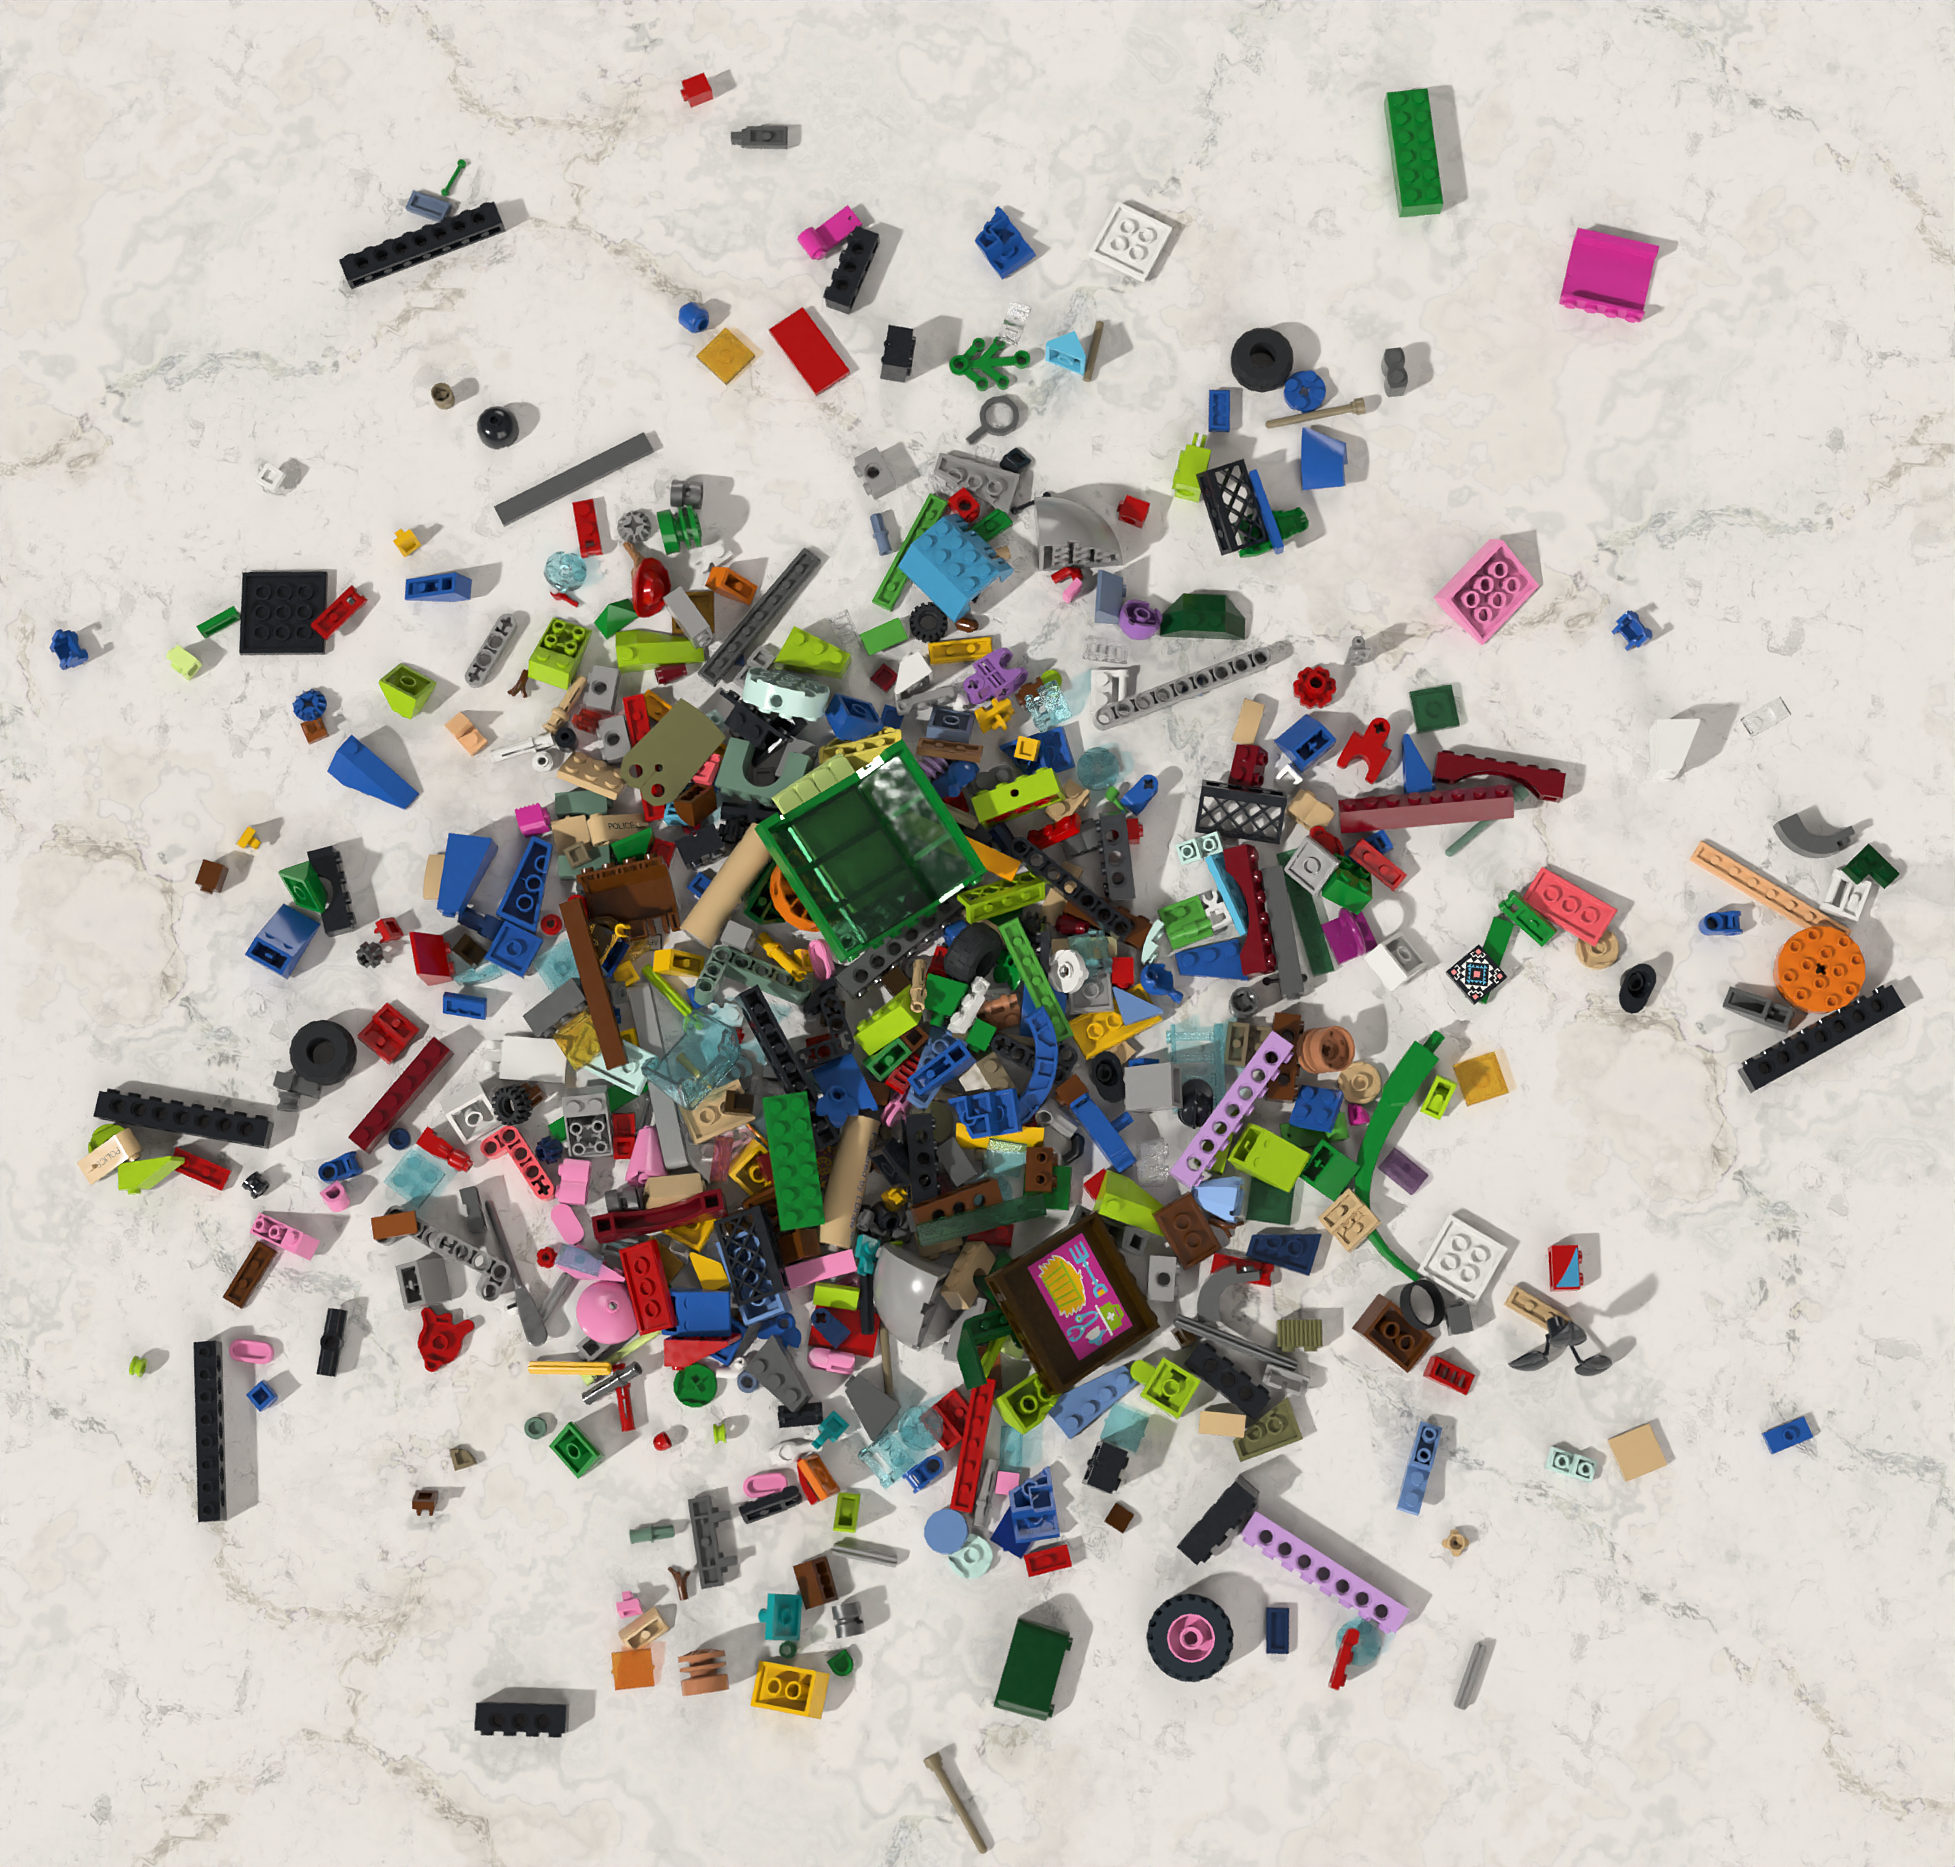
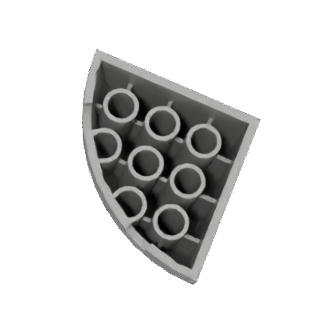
[1034,497,1123,572]
[873,1242,952,1352]

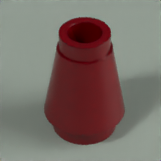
[654,663,687,685]
[1056,914,1089,935]

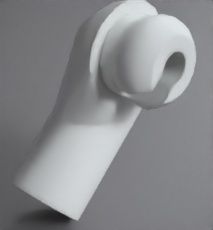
[716,1357,747,1379]

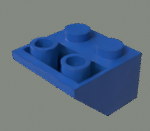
[1274,714,1336,773]

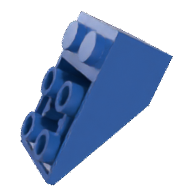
[245,904,321,980]
[662,1287,731,1337]

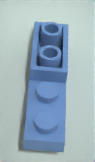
[1396,1421,1442,1516]

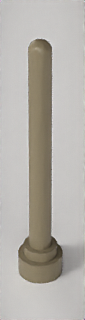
[1265,397,1366,429]
[923,1751,987,1854]

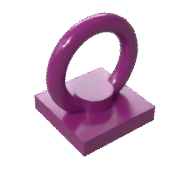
[1320,907,1378,965]

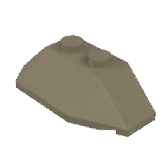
[957,1045,1020,1098]

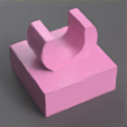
[616,1590,643,1619]

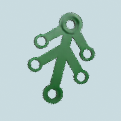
[949,336,1030,391]

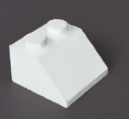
[895,651,933,701]
[1364,931,1428,992]
[440,1080,502,1145]

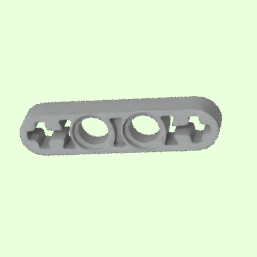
[465,614,518,688]

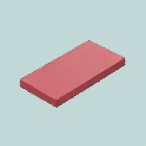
[1523,867,1618,947]

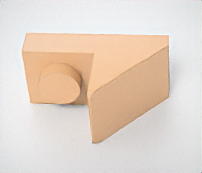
[444,712,488,757]

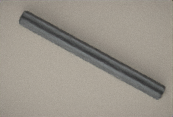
[1173,1314,1298,1371]

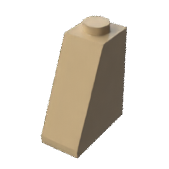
[642,1173,706,1210]

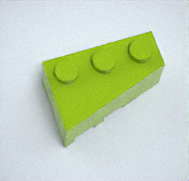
[774,626,852,679]
[853,984,924,1056]

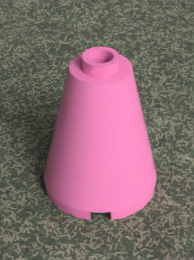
[625,1126,669,1189]

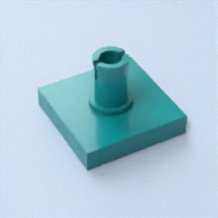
[758,1593,802,1641]

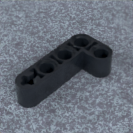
[989,1032,1078,1085]

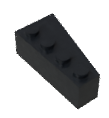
[1177,1474,1259,1565]

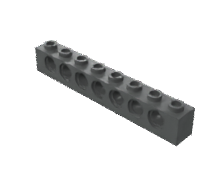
[835,868,984,1000]

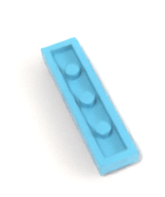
[1205,853,1249,936]

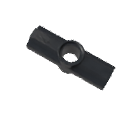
[720,802,783,827]
[316,1308,348,1377]

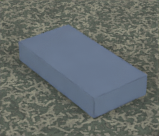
[406,190,452,222]

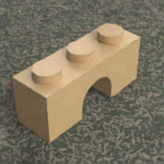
[940,1241,996,1310]

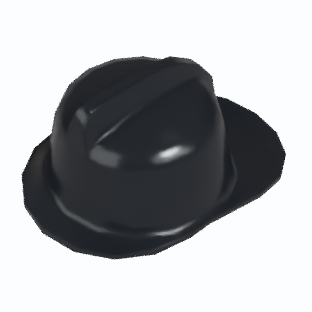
[1619,963,1656,1014]
[1089,1051,1125,1103]
[1177,1078,1213,1129]

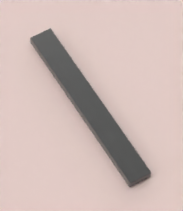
[494,432,654,526]
[698,548,821,687]

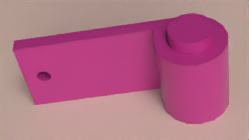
[797,205,863,260]

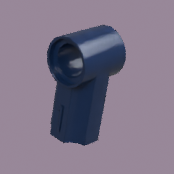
[989,822,1026,858]
[457,907,504,941]

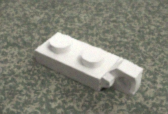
[947,977,990,1034]

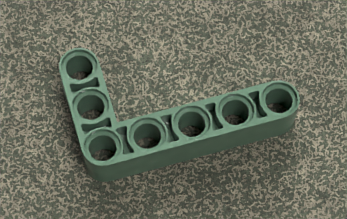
[694,946,812,1006]

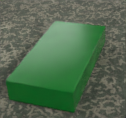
[196,606,241,638]

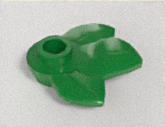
[993,950,1022,991]

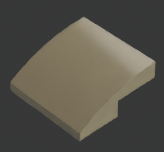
[1223,1021,1272,1068]

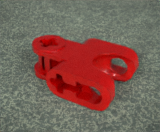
[1336,717,1392,785]

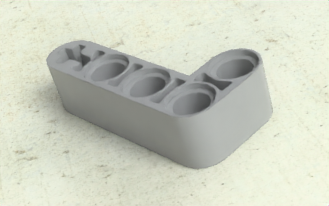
[376,1205,464,1261]
[429,1230,511,1302]

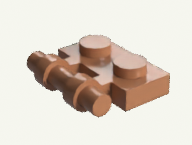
[976,993,1021,1031]

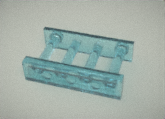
[1166,1023,1226,1114]

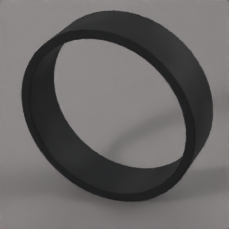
[1400,1280,1445,1330]

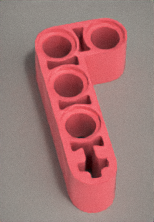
[480,1126,556,1201]

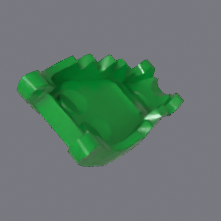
[1232,507,1309,558]

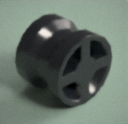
[242,1171,270,1199]

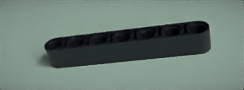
[1010,837,1131,941]

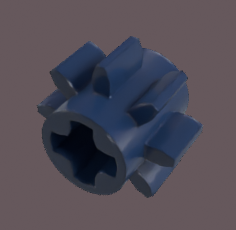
[535,1136,563,1165]

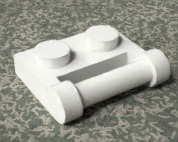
[1090,669,1130,714]
[1819,869,1872,923]

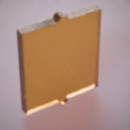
[611,1648,655,1690]

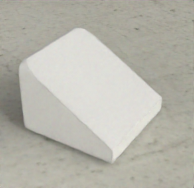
[1274,763,1307,794]
[668,1239,692,1267]

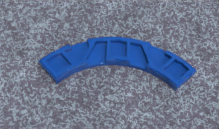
[1018,1005,1058,1125]

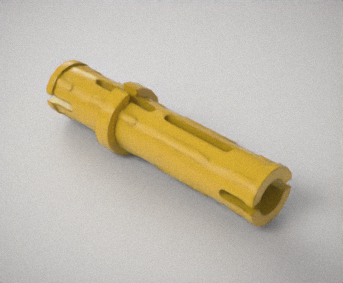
[756,932,807,982]

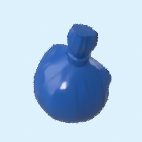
[948,760,980,797]
[1140,963,1184,1004]

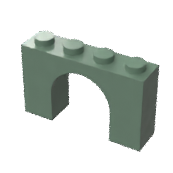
[715,737,815,806]
[555,790,616,881]

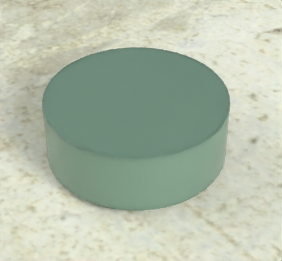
[524,1417,548,1439]

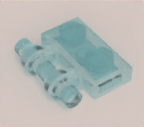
[1025,680,1072,733]
[1068,930,1113,978]

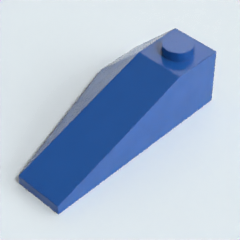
[327,734,419,810]

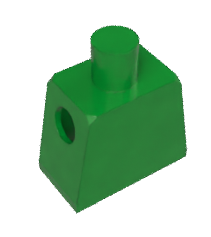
[924,973,971,1028]

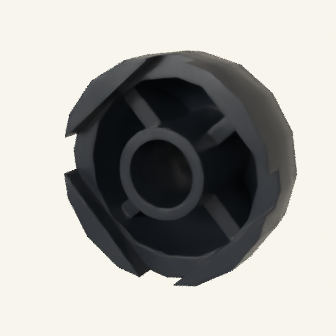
[477,406,519,450]

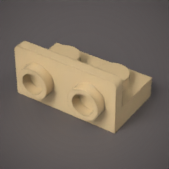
[1044,779,1091,822]

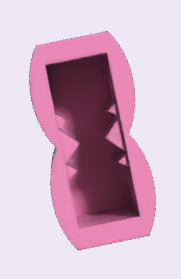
[555,1158,592,1206]

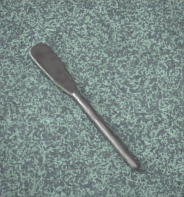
[485,1200,548,1347]

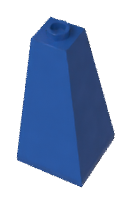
[437,833,498,918]

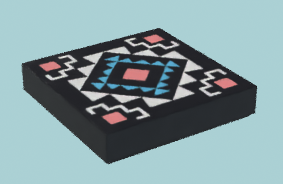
[1445,944,1507,1005]

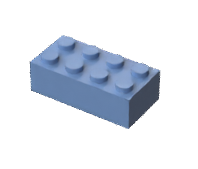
[716,1229,793,1326]

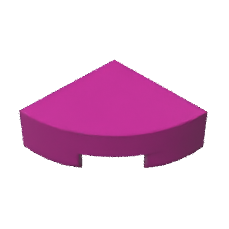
[1348,1104,1370,1126]

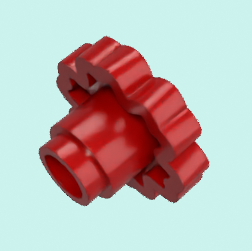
[1293,666,1336,709]

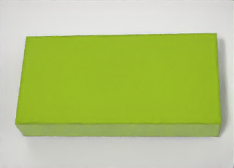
[813,1282,860,1311]

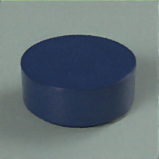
[388,1128,411,1151]

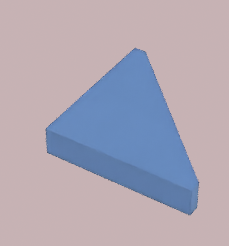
[1112,987,1163,1026]

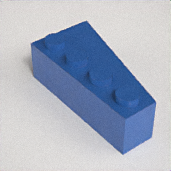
[496,835,553,934]

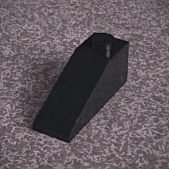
[751,715,808,767]

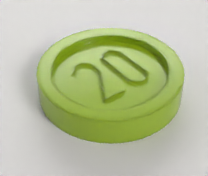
[1041,670,1062,691]

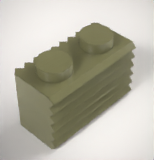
[1276,1319,1323,1352]

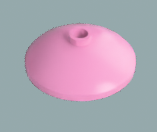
[576,1281,638,1344]

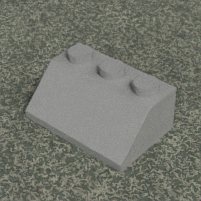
[941,1297,987,1364]

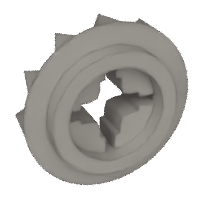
[617,510,651,544]

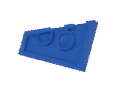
[1175,939,1248,982]

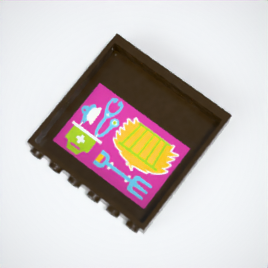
[984,1211,1160,1396]

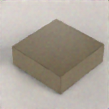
[563,841,592,870]

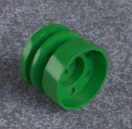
[656,504,702,555]

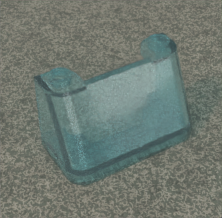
[640,1009,741,1111]

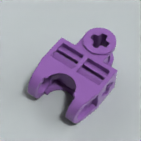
[963,648,1028,704]

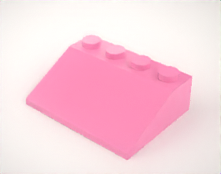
[1433,539,1539,645]

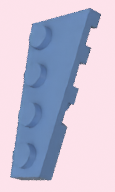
[906,1024,968,1112]
[1048,1365,1138,1439]

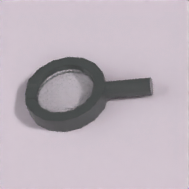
[966,396,1019,445]

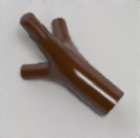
[508,669,529,698]
[1208,1216,1244,1238]
[668,1567,690,1601]

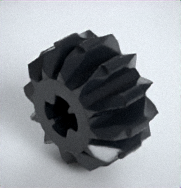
[1019,911,1051,947]

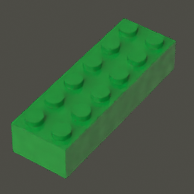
[1384,88,1443,218]
[762,1091,825,1231]

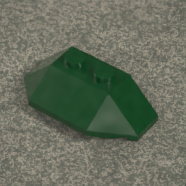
[1160,593,1245,640]
[742,845,792,925]

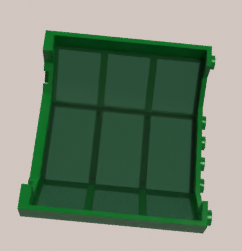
[755,739,987,963]

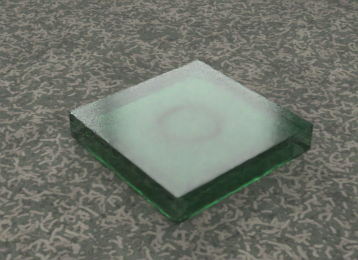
[1409,685,1460,734]
[1246,1177,1295,1226]

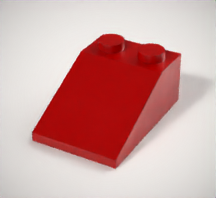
[409,932,456,986]
[664,1333,742,1370]

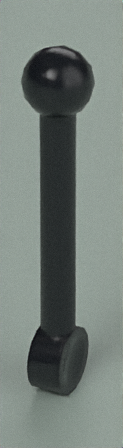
[1010,492,1051,515]
[1262,974,1308,986]

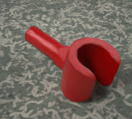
[550,585,579,608]

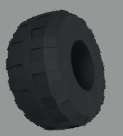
[1231,328,1294,392]
[943,922,1003,986]
[289,1020,357,1086]

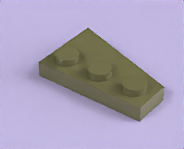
[1232,1397,1303,1462]

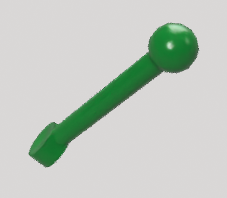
[441,159,466,197]

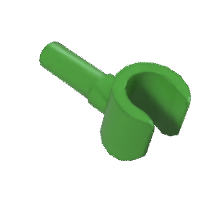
[1105,786,1128,814]

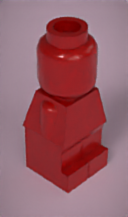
[415,1126,474,1173]

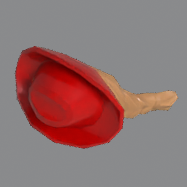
[623,542,671,618]

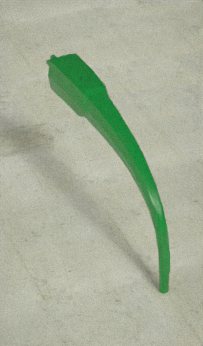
[1355,1030,1445,1282]

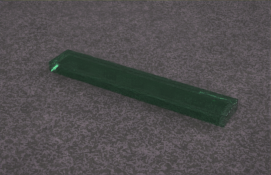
[1276,848,1334,977]
[915,1192,1047,1247]

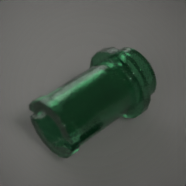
[779,1641,797,1659]

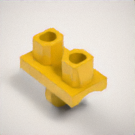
[974,698,1015,734]

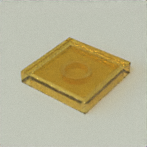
[696,327,755,385]
[552,1010,602,1071]
[1452,1052,1509,1107]

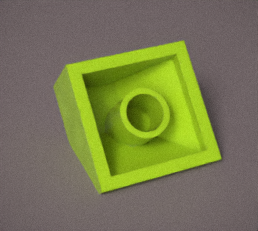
[378,663,437,720]

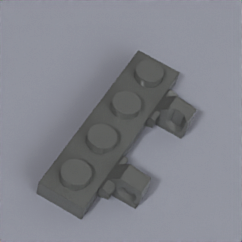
[688,1495,739,1589]

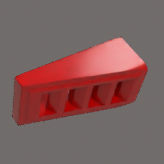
[885,1050,921,1095]
[1423,1356,1475,1395]

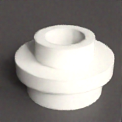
[532,751,553,773]

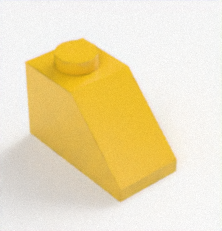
[653,949,705,978]
[688,1252,731,1291]

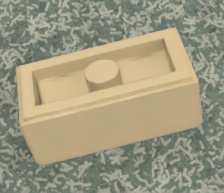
[618,1606,670,1655]

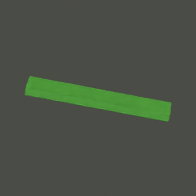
[872,493,948,612]
[997,917,1074,1043]

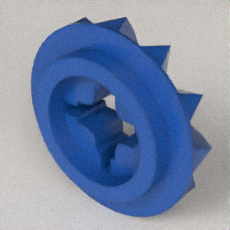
[292,689,327,721]

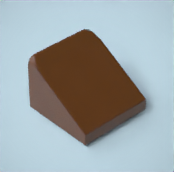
[1104,1503,1134,1534]

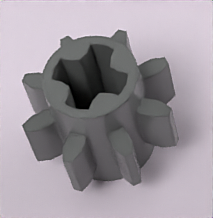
[356,941,384,968]

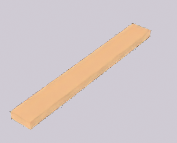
[1689,841,1852,936]

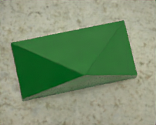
[594,598,638,640]

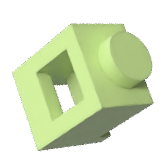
[166,644,202,681]

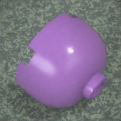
[1119,599,1162,640]

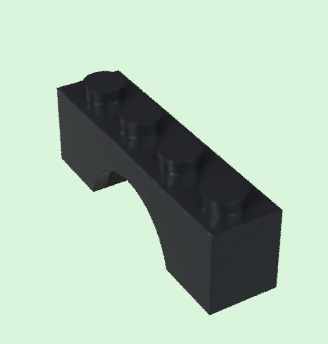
[307,845,356,937]

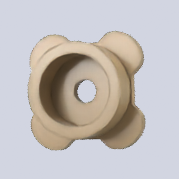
[1442,1529,1469,1557]

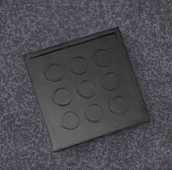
[239,572,328,655]

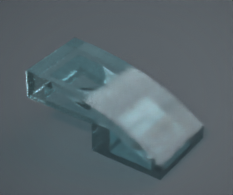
[454,964,503,986]

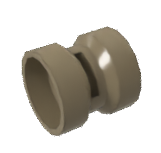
[431,383,455,410]

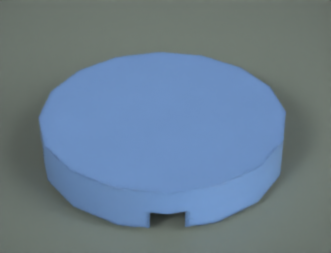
[924,1509,969,1555]

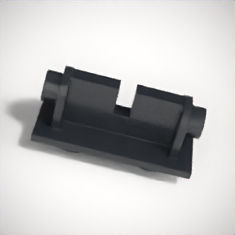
[777,1402,823,1428]

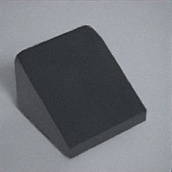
[999,447,1031,474]

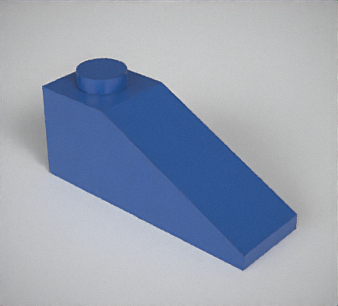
[405,572,472,602]
[1401,734,1436,794]
[907,1039,977,1096]

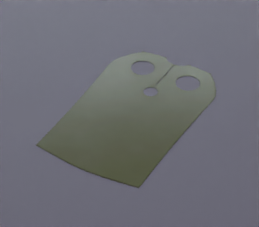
[620,698,726,806]

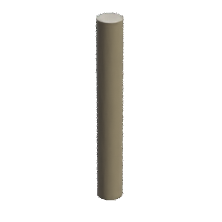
[1083,321,1104,382]
[879,1327,894,1394]

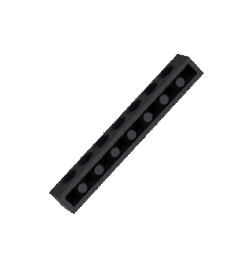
[339,202,506,290]
[735,984,841,1152]
[1737,985,1905,1093]
[93,1089,274,1149]
[193,1340,227,1523]

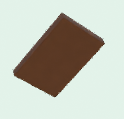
[1152,1191,1222,1271]

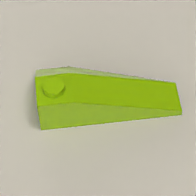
[616,629,705,674]
[1093,1170,1164,1237]
[993,1372,1063,1435]

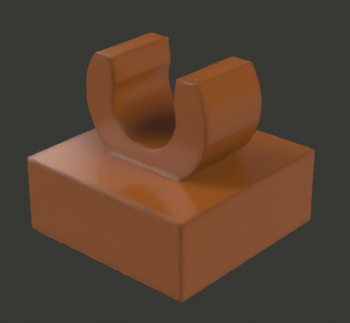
[300,716,329,745]

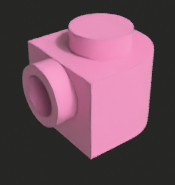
[319,1180,350,1212]

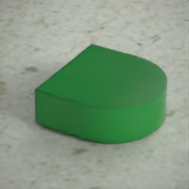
[827,1649,854,1676]

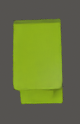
[1420,1074,1458,1120]
[833,1492,861,1533]

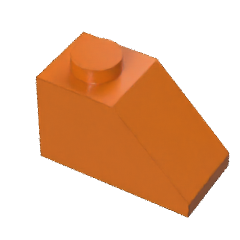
[705,567,758,605]

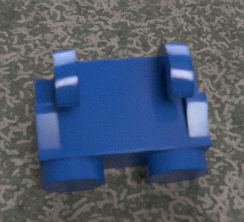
[1611,610,1653,651]
[49,629,88,670]

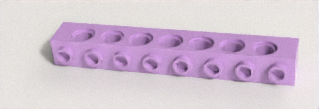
[1169,1030,1294,1189]
[1240,1511,1409,1634]

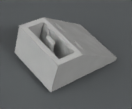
[561,1085,614,1159]

